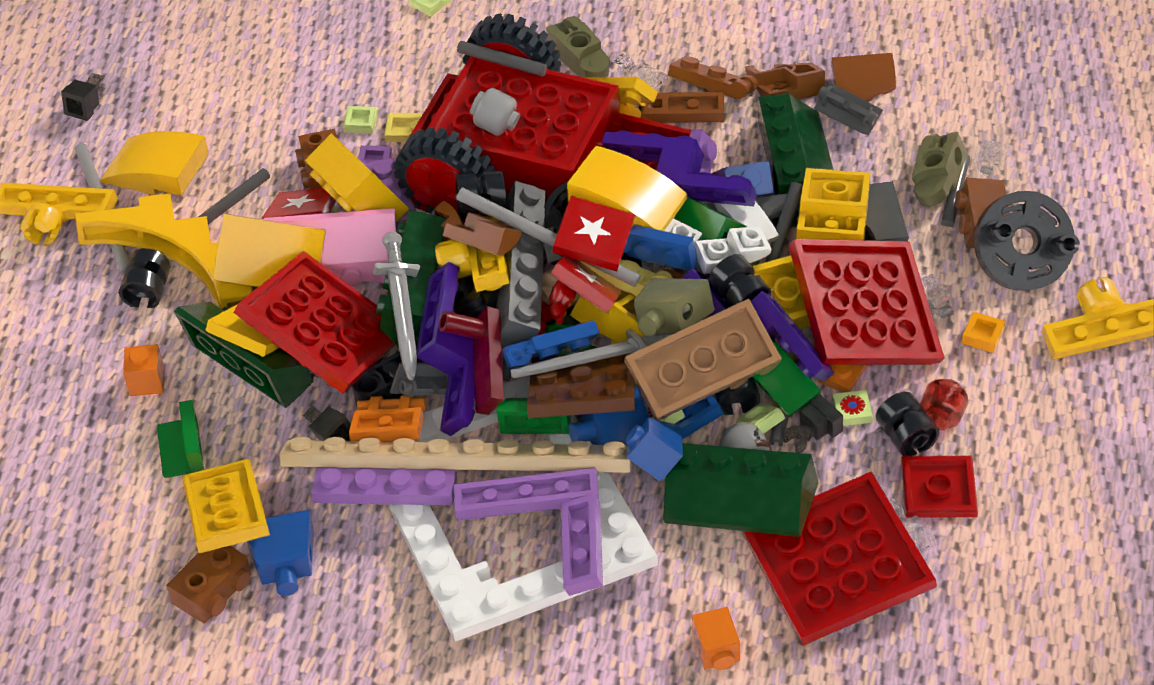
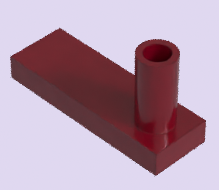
[439,307,504,415]

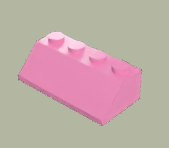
[264,208,398,285]

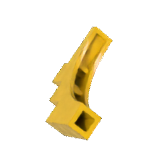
[75,193,253,309]

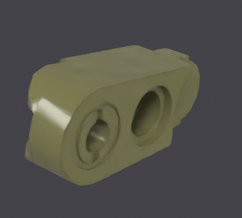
[546,16,610,77]
[912,131,967,207]

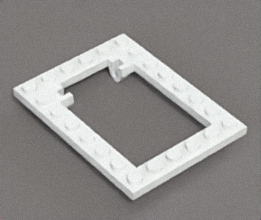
[388,375,658,642]

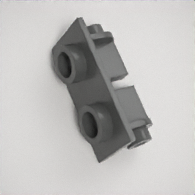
[814,82,883,135]
[390,363,448,397]

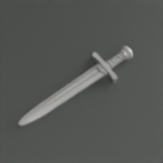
[372,232,420,380]
[511,329,672,378]

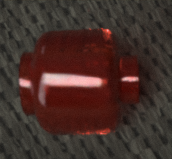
[920,379,969,430]

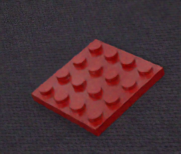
[788,239,945,365]
[233,251,396,394]
[742,471,937,646]

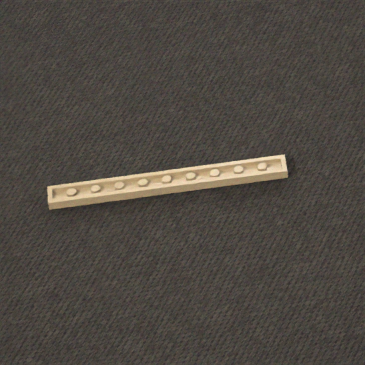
[280,437,633,473]

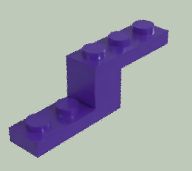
[602,130,757,207]
[416,262,475,436]
[682,269,835,382]

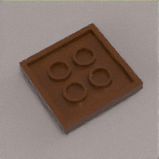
[527,351,635,418]

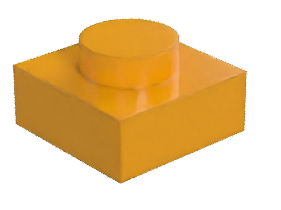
[962,311,1006,353]

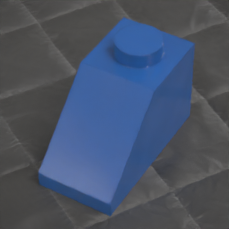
[626,418,683,482]

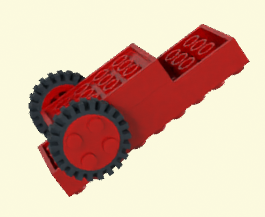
[394,13,709,221]

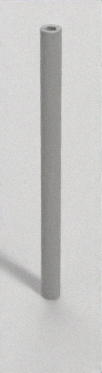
[75,143,129,275]
[457,187,641,287]

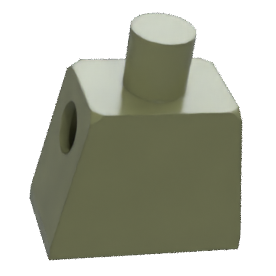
[634,278,714,336]

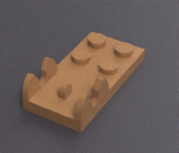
[624,299,782,420]

